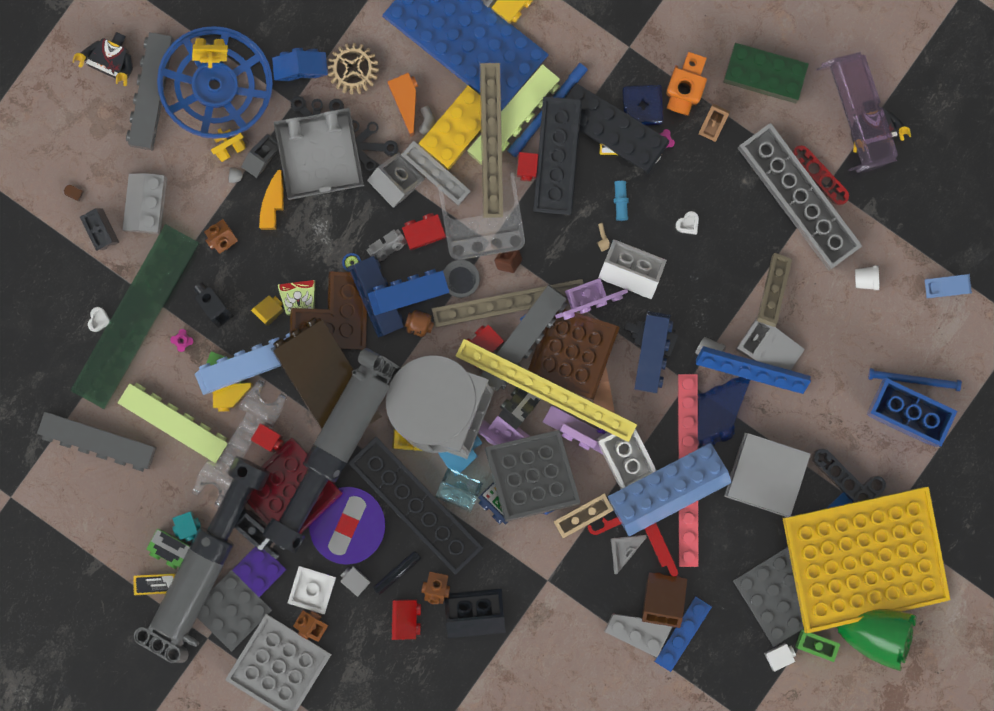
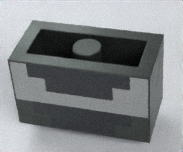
[498,387,541,430]

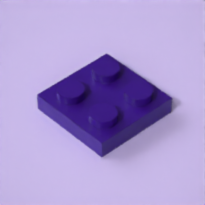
[232,547,287,597]

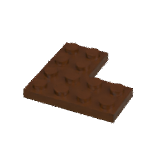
[290,271,367,350]

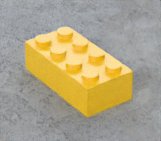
[419,86,481,171]

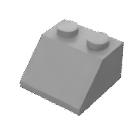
[367,152,425,208]

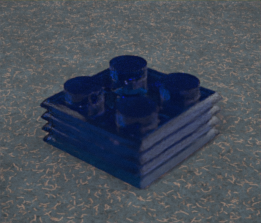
[623,85,663,125]

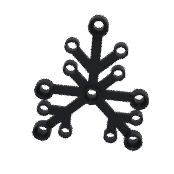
[291,96,399,172]

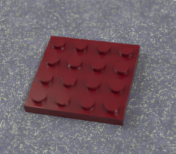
[247,438,343,533]

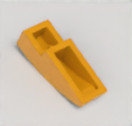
[259,170,284,230]

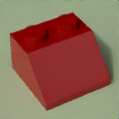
[392,599,421,640]

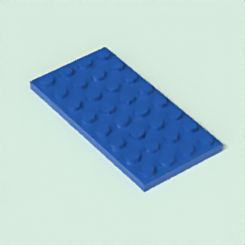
[382,0,549,111]

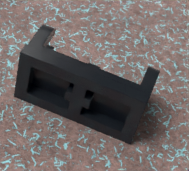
[80,208,119,251]

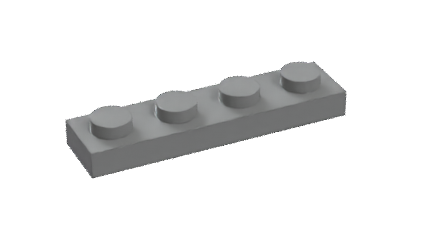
[401,141,471,206]

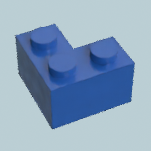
[272,48,328,81]

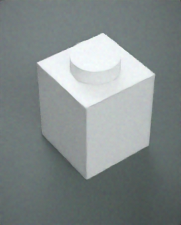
[764,643,796,672]

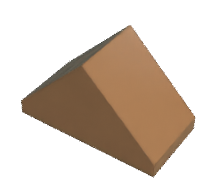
[698,104,730,142]

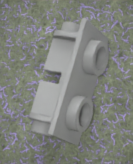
[367,229,407,261]

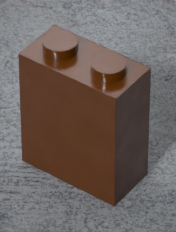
[642,572,687,628]

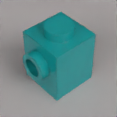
[172,511,201,542]

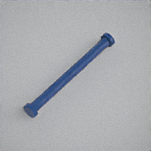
[868,368,962,392]

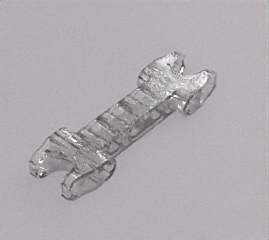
[192,379,288,508]

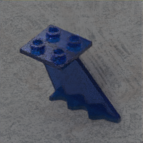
[697,377,751,448]

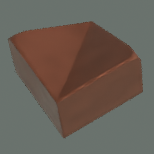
[494,247,522,273]

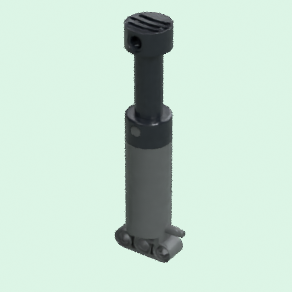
[262,348,401,553]
[134,456,271,663]

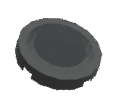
[443,259,480,298]

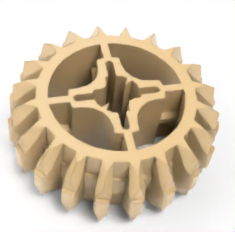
[327,43,379,95]

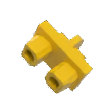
[192,38,228,68]
[211,128,246,162]

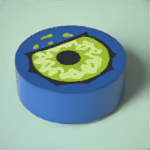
[342,253,361,272]

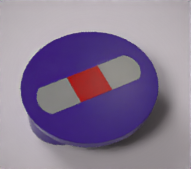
[309,487,385,564]

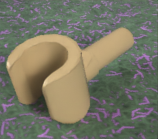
[597,223,610,251]

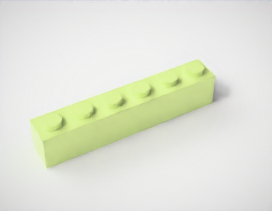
[467,64,560,165]
[118,383,229,463]

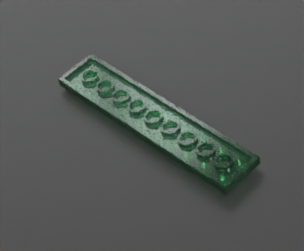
[70,224,199,410]

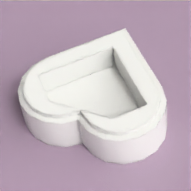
[676,211,699,235]
[88,307,112,332]

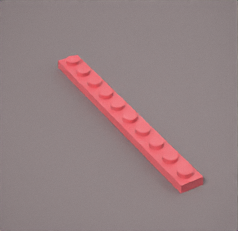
[678,374,698,567]

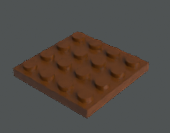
[528,309,620,400]

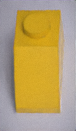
[251,296,284,326]
[212,383,253,412]

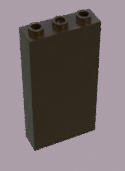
[271,317,382,430]

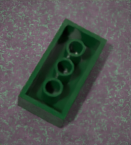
[723,43,809,104]

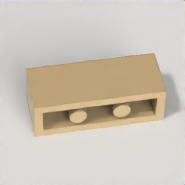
[553,493,614,538]

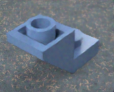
[925,274,972,298]

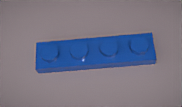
[654,596,712,672]

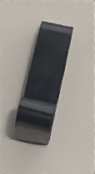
[812,449,886,502]

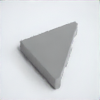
[611,535,647,574]

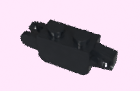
[234,508,285,559]

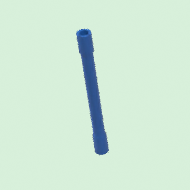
[507,63,588,158]

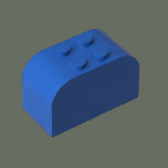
[867,378,958,447]

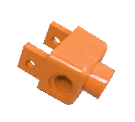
[666,52,707,116]

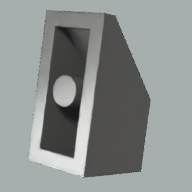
[241,133,279,178]

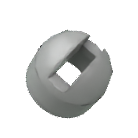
[228,167,242,183]

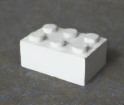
[596,429,656,489]

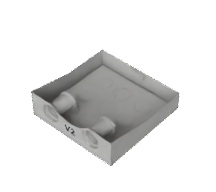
[273,108,364,200]

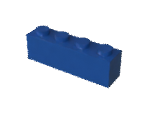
[368,269,450,316]

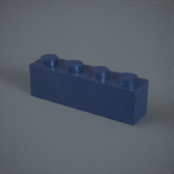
[348,256,404,337]
[634,311,673,393]

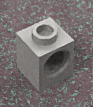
[340,567,371,597]

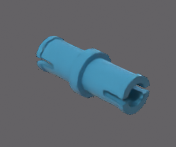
[614,181,629,221]

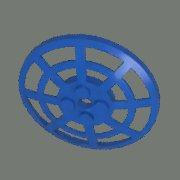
[157,26,273,139]

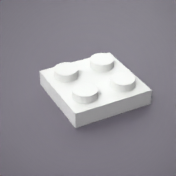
[288,566,336,614]

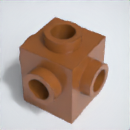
[204,219,238,254]
[422,572,450,604]
[293,610,328,642]

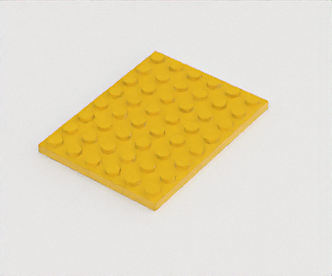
[783,487,950,633]

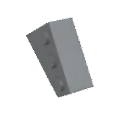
[604,614,672,657]

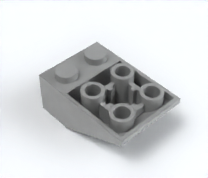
[736,318,805,370]

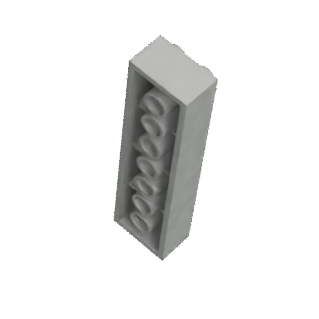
[738,123,862,271]

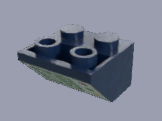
[478,482,508,525]

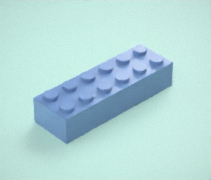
[608,443,732,536]

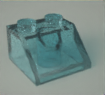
[436,468,483,513]

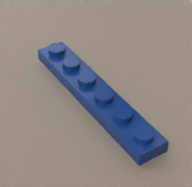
[696,346,811,394]

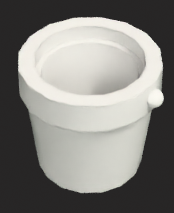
[855,265,879,290]

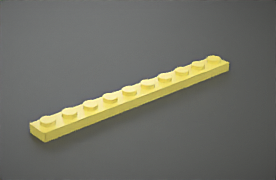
[456,339,637,442]

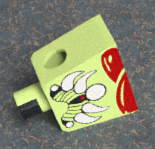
[278,280,316,316]

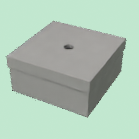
[724,433,811,517]

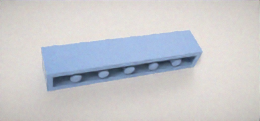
[195,333,290,395]

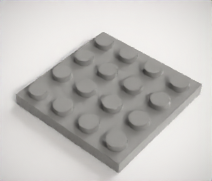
[225,614,332,711]

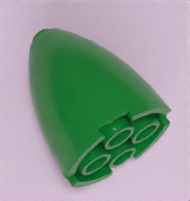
[835,609,917,671]

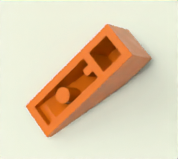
[387,73,418,136]

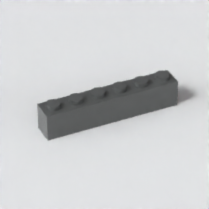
[126,32,174,151]
[480,285,568,391]
[37,412,157,472]

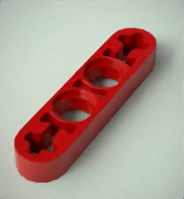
[792,145,849,205]

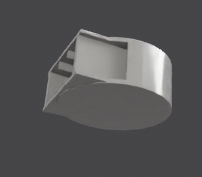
[386,356,495,459]

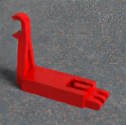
[588,517,678,576]

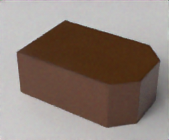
[64,185,84,202]

